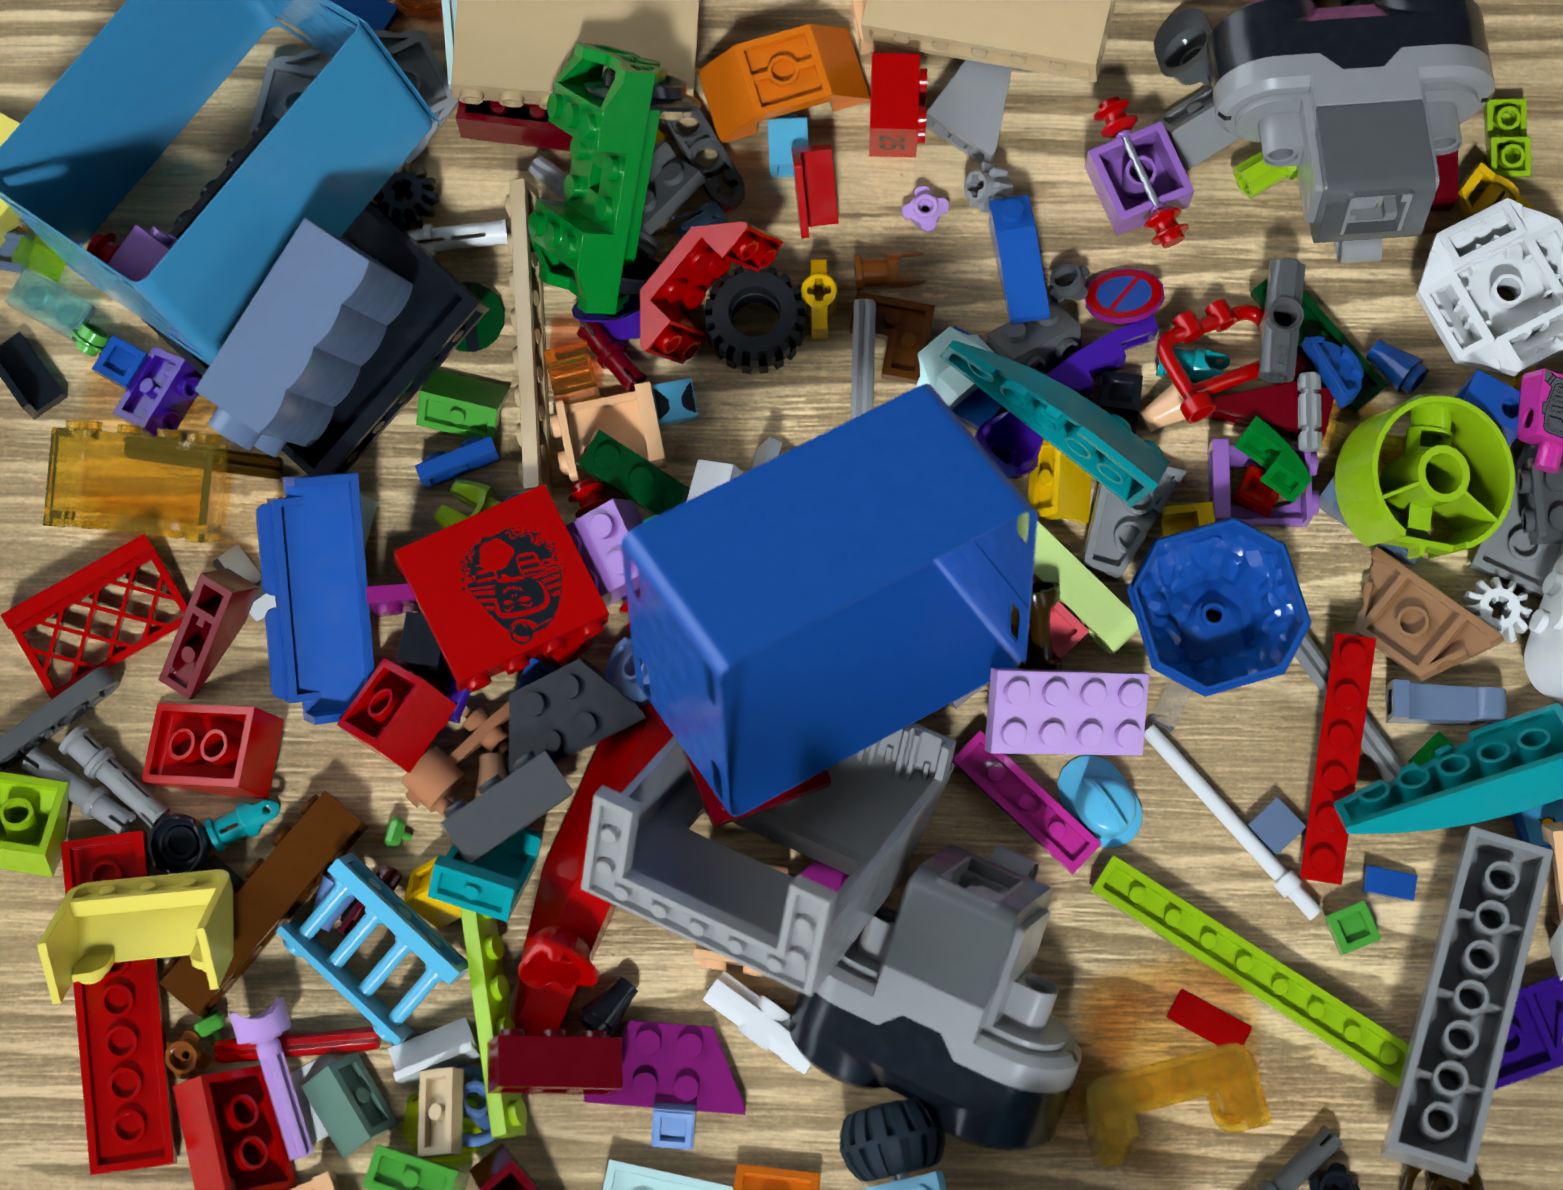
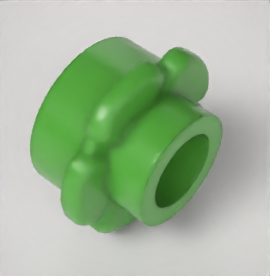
[72,321,111,357]

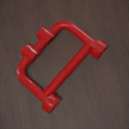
[1157,299,1314,424]

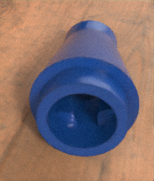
[1366,339,1429,395]

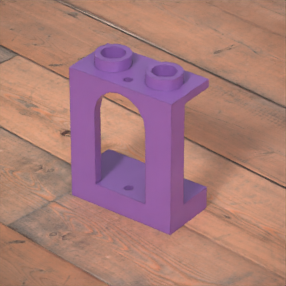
[1208,439,1319,527]

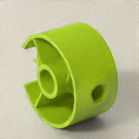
[1335,395,1515,560]

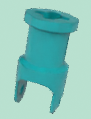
[1156,347,1230,384]
[203,799,280,853]

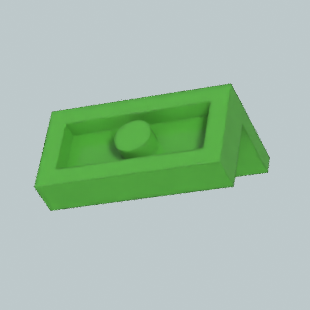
[416,369,510,443]

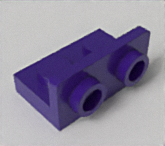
[112,346,203,441]

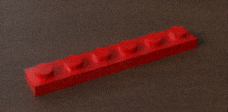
[1300,633,1377,885]

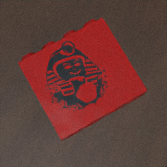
[394,484,609,692]

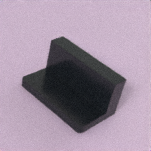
[0,332,67,420]

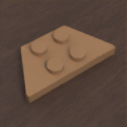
[1355,547,1504,681]

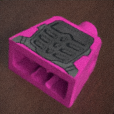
[1517,368,1563,473]

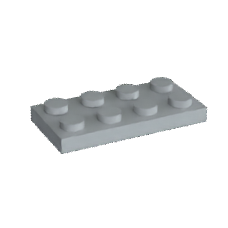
[1469,442,1563,600]

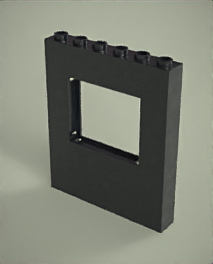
[124,114,490,475]

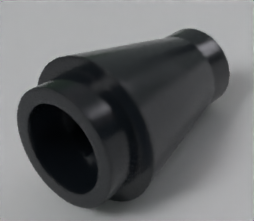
[579,976,638,1035]

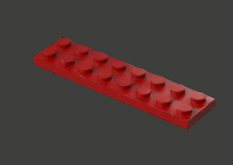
[61,831,178,1176]

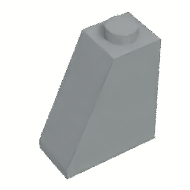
[926,60,1012,164]

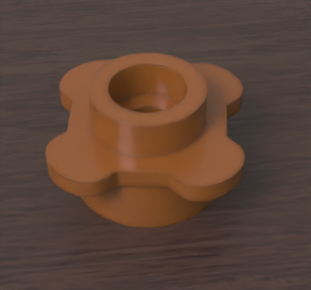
[165,1030,211,1079]

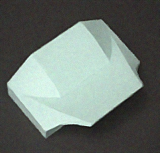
[916,326,994,410]

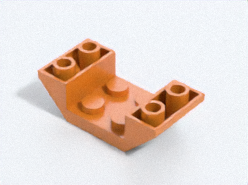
[698,23,870,144]

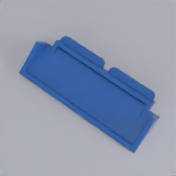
[256,472,375,725]

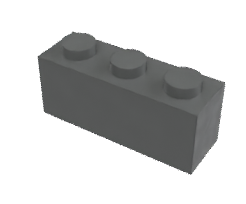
[440,751,574,865]

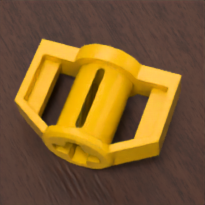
[1458,162,1535,219]
[801,260,837,339]

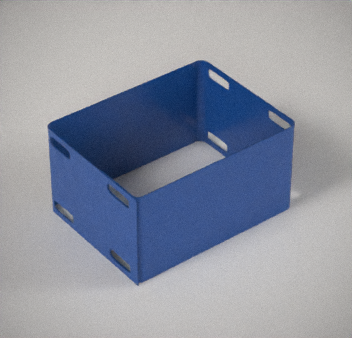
[621,384,1038,817]

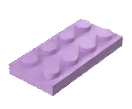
[985,668,1149,756]

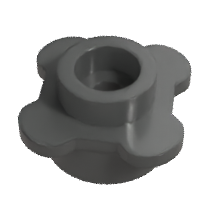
[1049,263,1090,303]

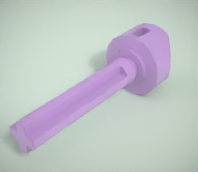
[228,996,314,1161]

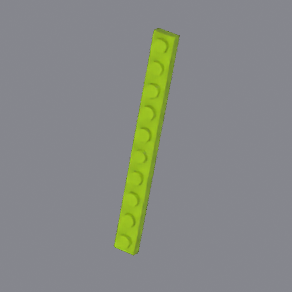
[1090,855,1409,1089]

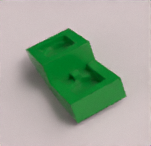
[1234,416,1312,503]

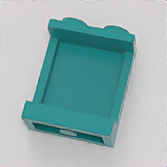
[428,828,543,922]

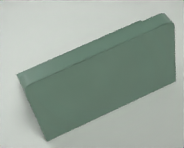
[302,1052,399,1158]

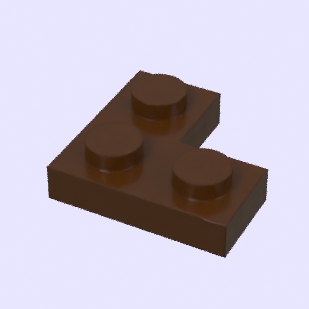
[849,291,935,385]

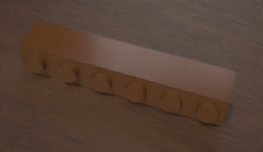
[159,791,368,1018]

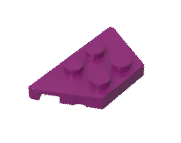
[584,1020,746,1115]

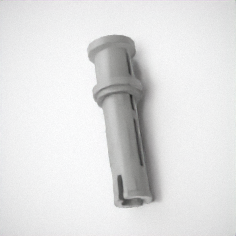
[58,723,170,829]

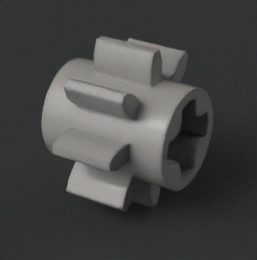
[964,162,1013,213]

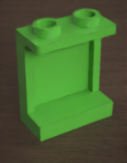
[362,1145,471,1190]

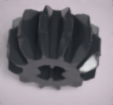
[373,162,440,231]

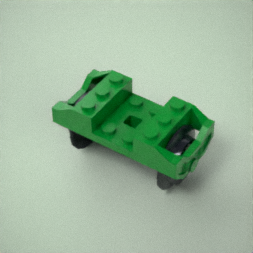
[528,42,701,315]

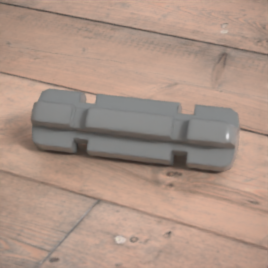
[1297,372,1322,452]

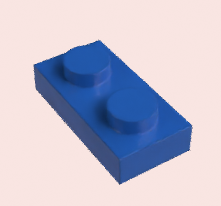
[415,436,500,490]

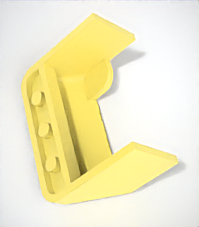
[37,870,234,1004]

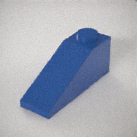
[989,195,1050,325]

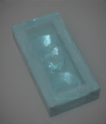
[5,268,97,343]

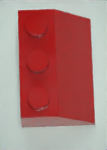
[173,1065,297,1190]

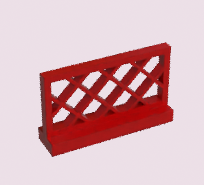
[1,534,188,700]

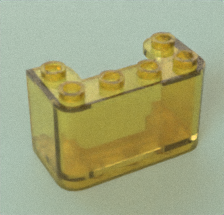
[43,420,229,543]
[1078,1043,1273,1170]

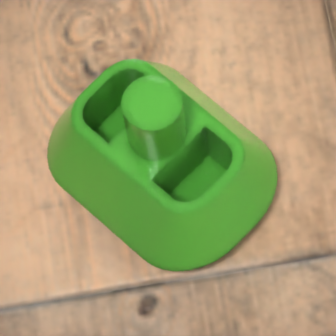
[382,815,413,847]
[194,1010,225,1041]

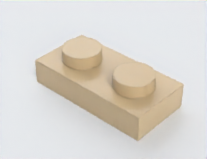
[418,1067,464,1159]

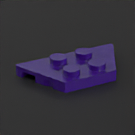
[1412,976,1563,1091]

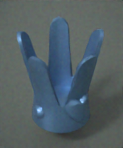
[671,200,731,236]

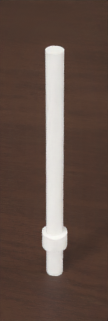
[1144,724,1323,921]

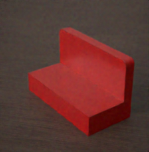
[791,144,839,239]

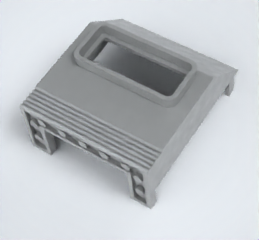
[581,723,956,997]

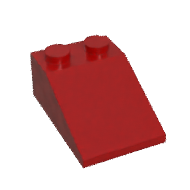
[141,703,284,799]

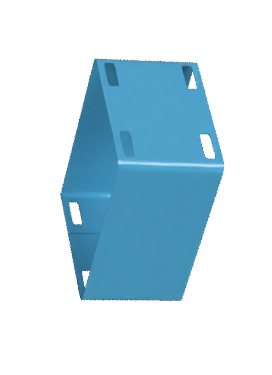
[0,0,439,366]

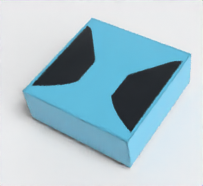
[652,378,699,427]

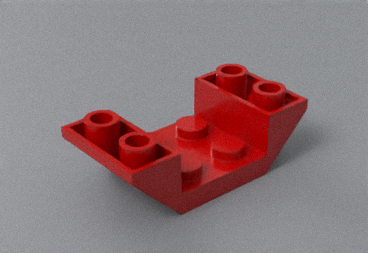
[640,221,784,364]

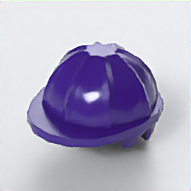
[975,411,1043,479]

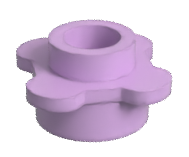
[902,186,949,232]

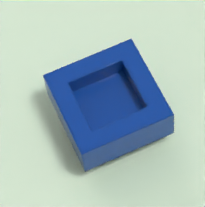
[92,335,148,390]

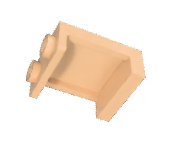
[550,381,667,486]

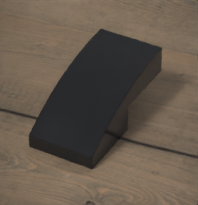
[1098,371,1143,434]

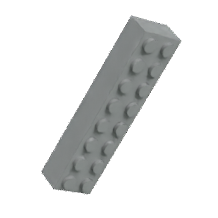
[1380,826,1554,1182]

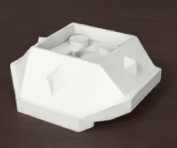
[1416,198,1563,376]

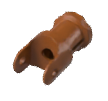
[854,251,926,291]

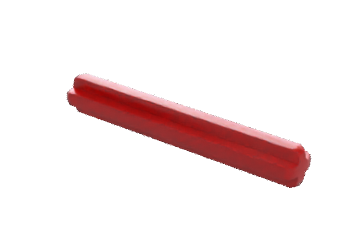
[214,1027,381,1063]

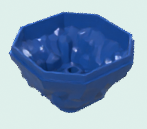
[1127,517,1312,697]

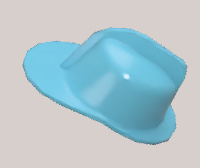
[1058,755,1142,848]

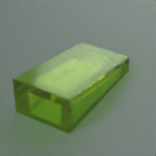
[11,237,66,282]

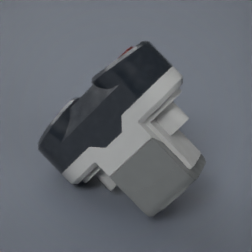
[1206,0,1495,264]
[789,844,1082,1151]

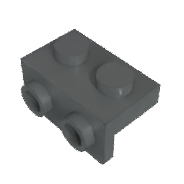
[987,300,1082,374]

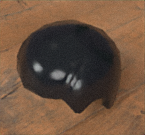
[147,813,211,874]

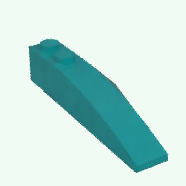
[940,340,1170,507]
[1333,702,1563,834]

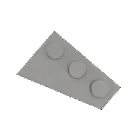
[1081,466,1187,578]

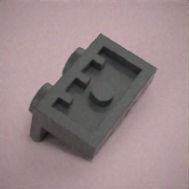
[641,140,706,235]
[1517,456,1563,545]

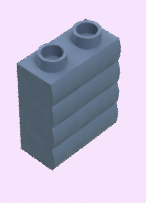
[194,218,413,458]

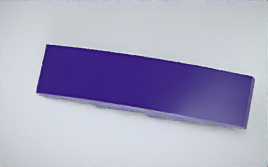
[1046,315,1158,397]

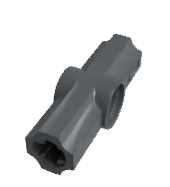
[1258,257,1306,384]

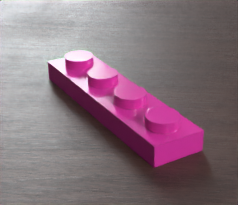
[952,731,1102,875]

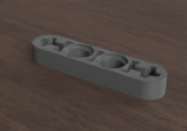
[661,109,745,210]
[0,665,120,772]

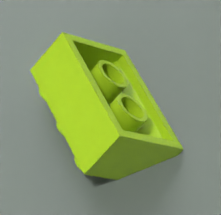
[0,772,69,877]

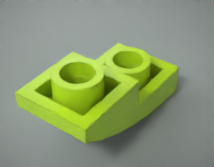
[1484,99,1531,178]

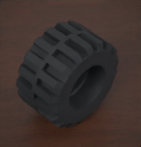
[705,266,806,374]

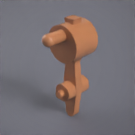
[401,701,509,819]

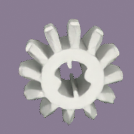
[1463,577,1532,647]

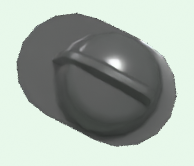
[1154,8,1213,86]

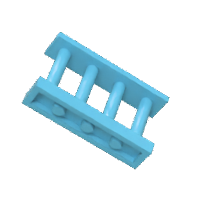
[275,853,469,1046]

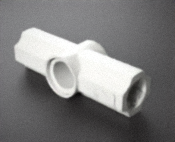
[703,971,812,1075]

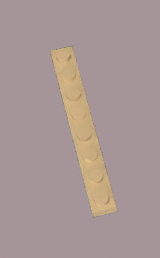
[505,178,553,496]

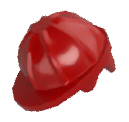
[518,926,600,991]

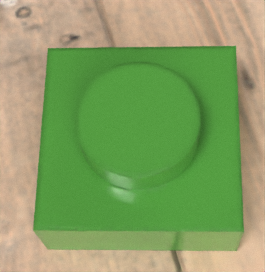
[1324,900,1382,956]

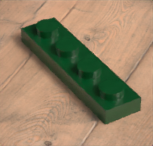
[1250,278,1388,414]

